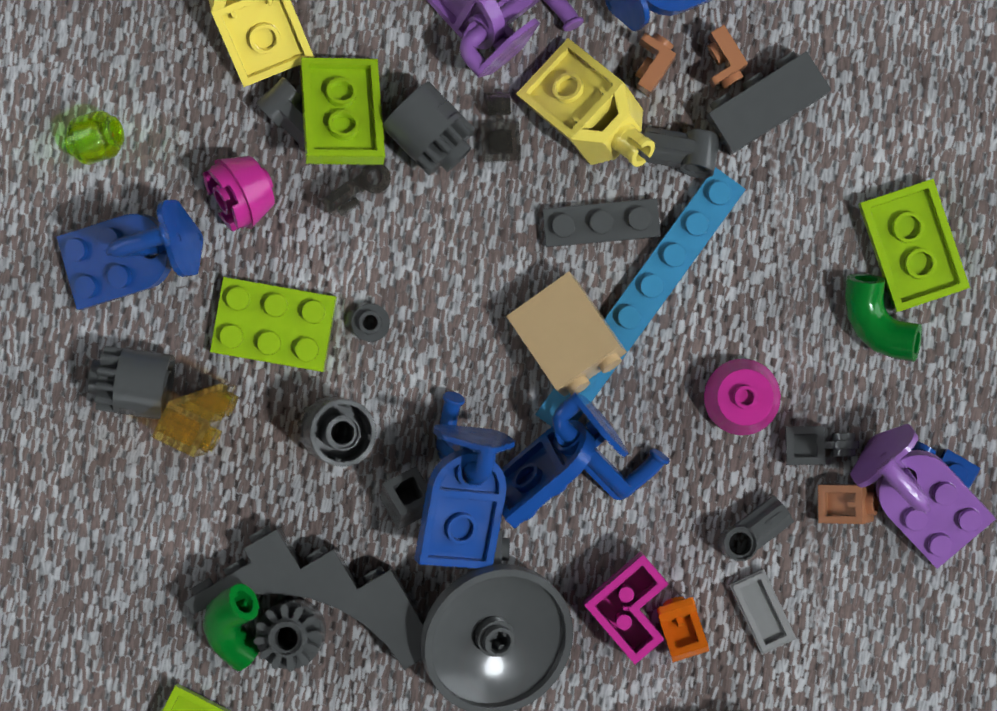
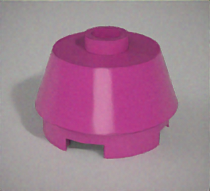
[203,156,275,231]
[704,359,781,435]

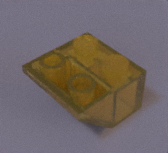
[152,383,239,457]

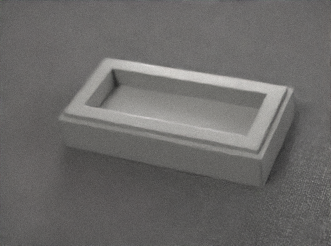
[728,568,797,655]

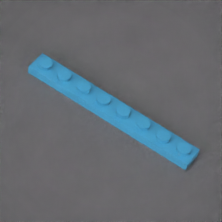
[535,167,746,427]

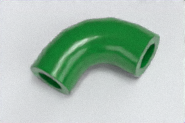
[845,274,922,362]
[202,583,259,672]

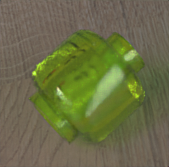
[64,110,125,165]

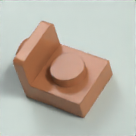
[707,25,748,89]
[635,33,676,97]
[818,483,879,524]

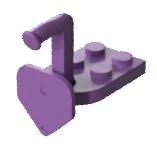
[427,0,584,78]
[850,424,996,569]

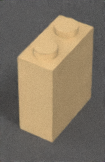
[506,271,627,397]

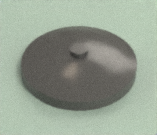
[421,564,573,711]

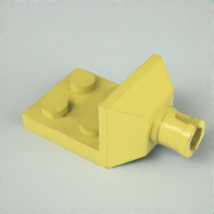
[209,0,314,87]
[516,38,655,167]

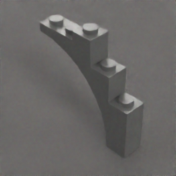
[184,525,425,670]

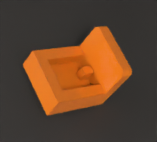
[657,597,709,662]

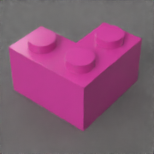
[583,551,669,664]

